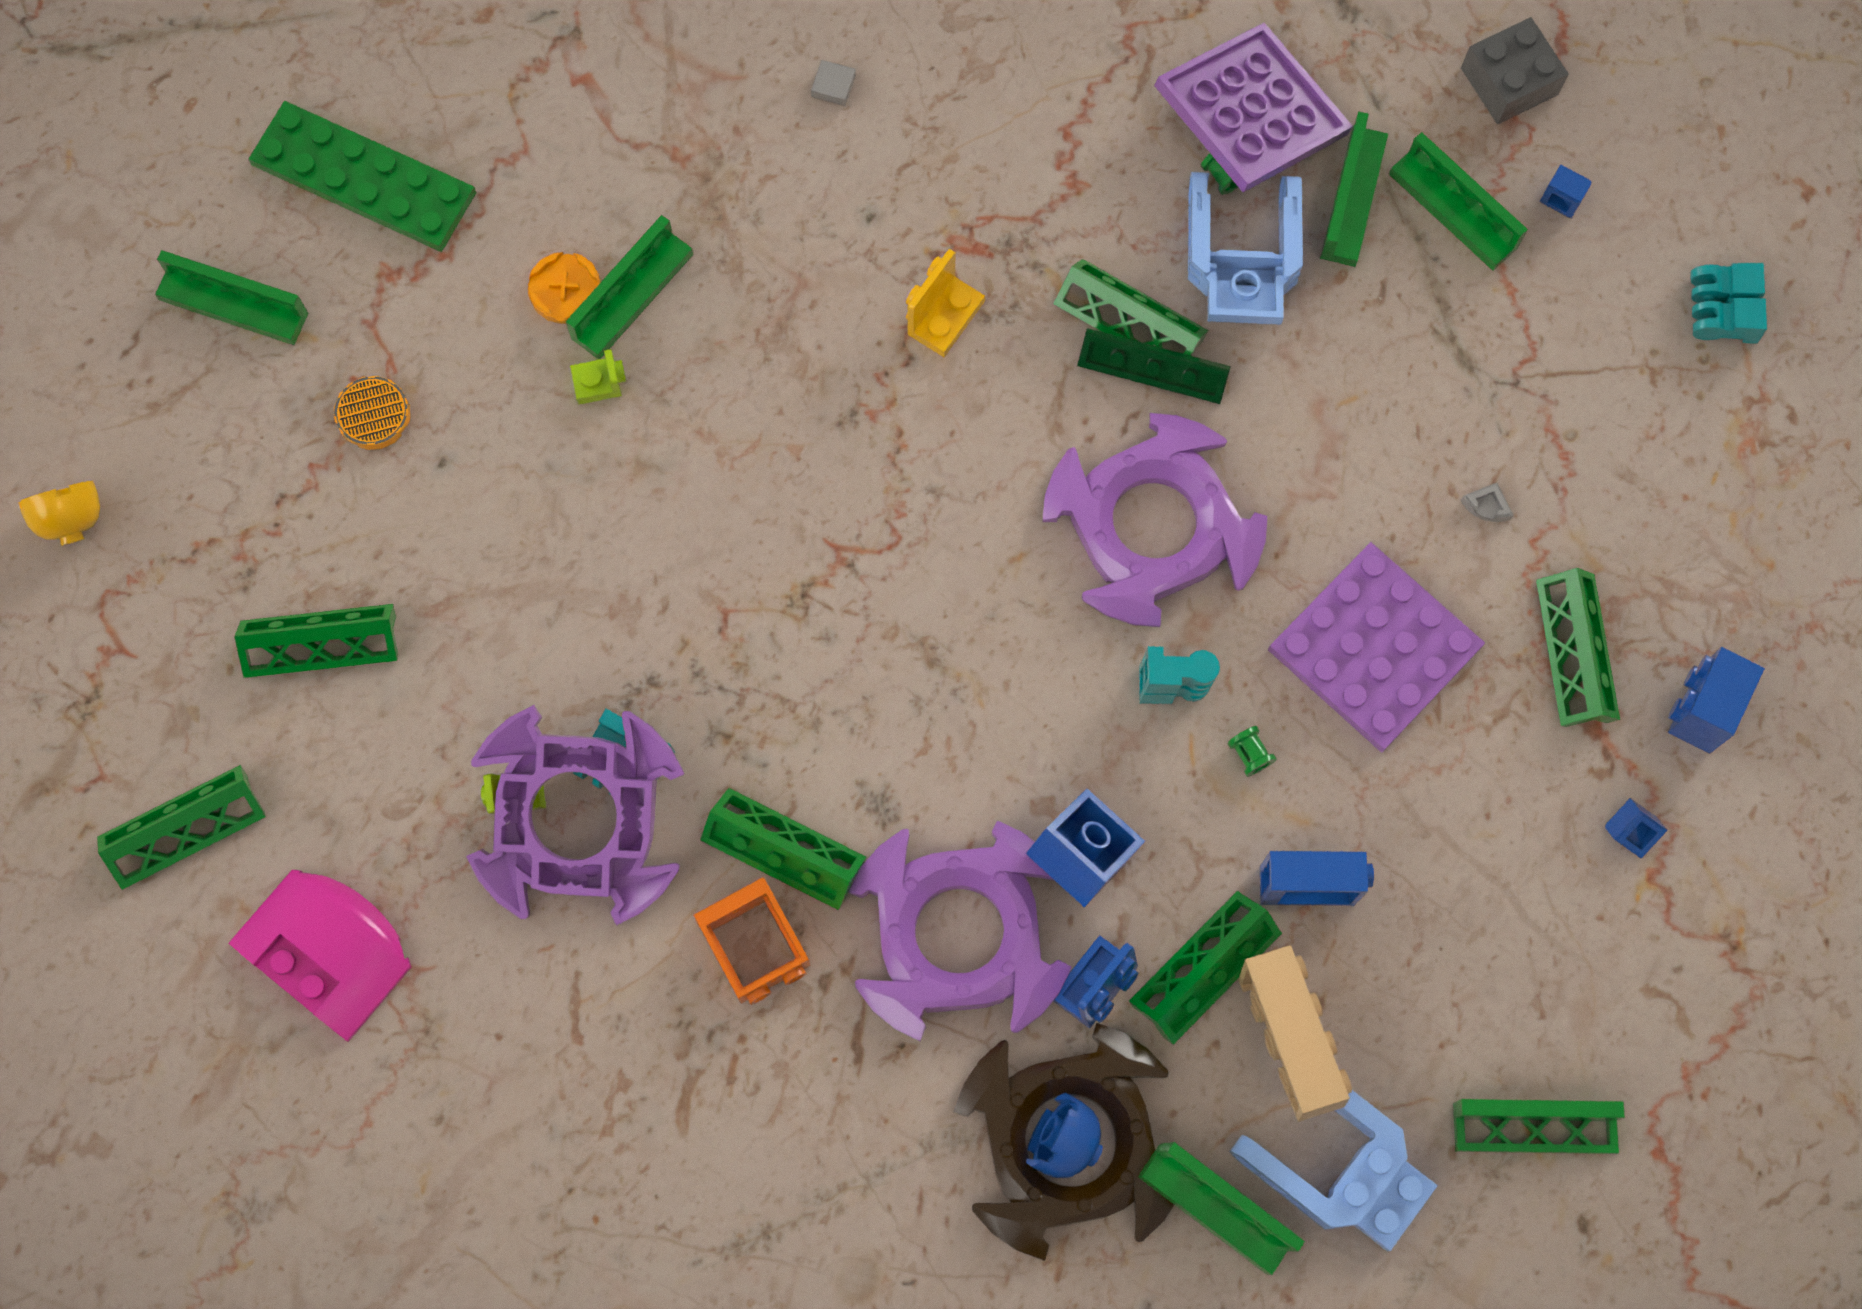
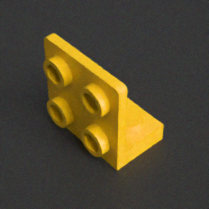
[906,249,985,357]

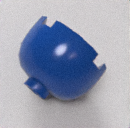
[1026,1092,1103,1178]

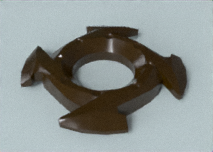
[953,1022,1174,1261]

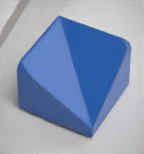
[1540,164,1592,218]
[1605,798,1668,859]

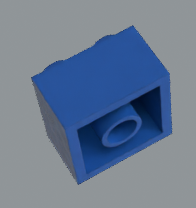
[1668,647,1765,754]
[1026,788,1145,907]

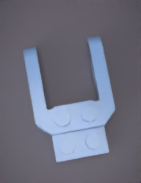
[1188,172,1303,325]
[1230,1090,1438,1252]

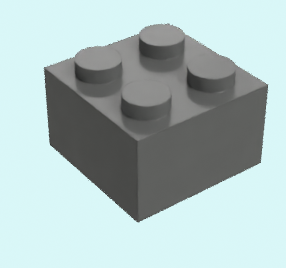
[1461,17,1569,125]

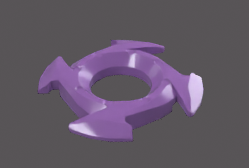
[1042,413,1267,627]
[466,705,685,926]
[848,821,1072,1041]

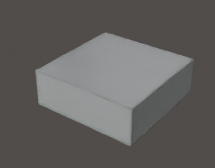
[811,60,856,106]

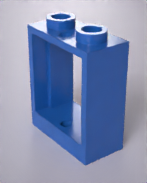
[1260,851,1374,906]

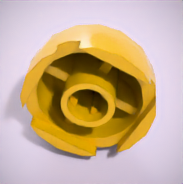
[18,481,100,546]

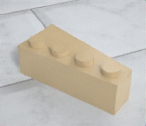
[1238,945,1352,1122]

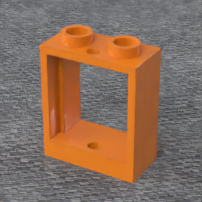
[694,877,811,1005]

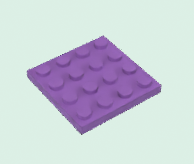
[1154,23,1353,192]
[1268,542,1485,753]

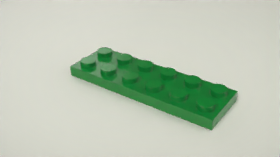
[248,100,476,252]

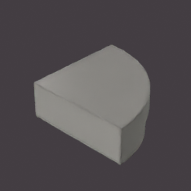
[1461,483,1513,522]

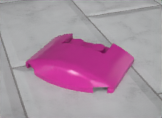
[228,870,411,1042]

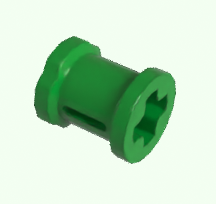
[1201,153,1238,195]
[1227,726,1277,777]

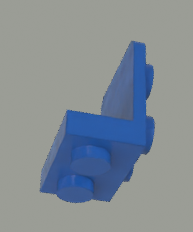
[1053,935,1139,1029]

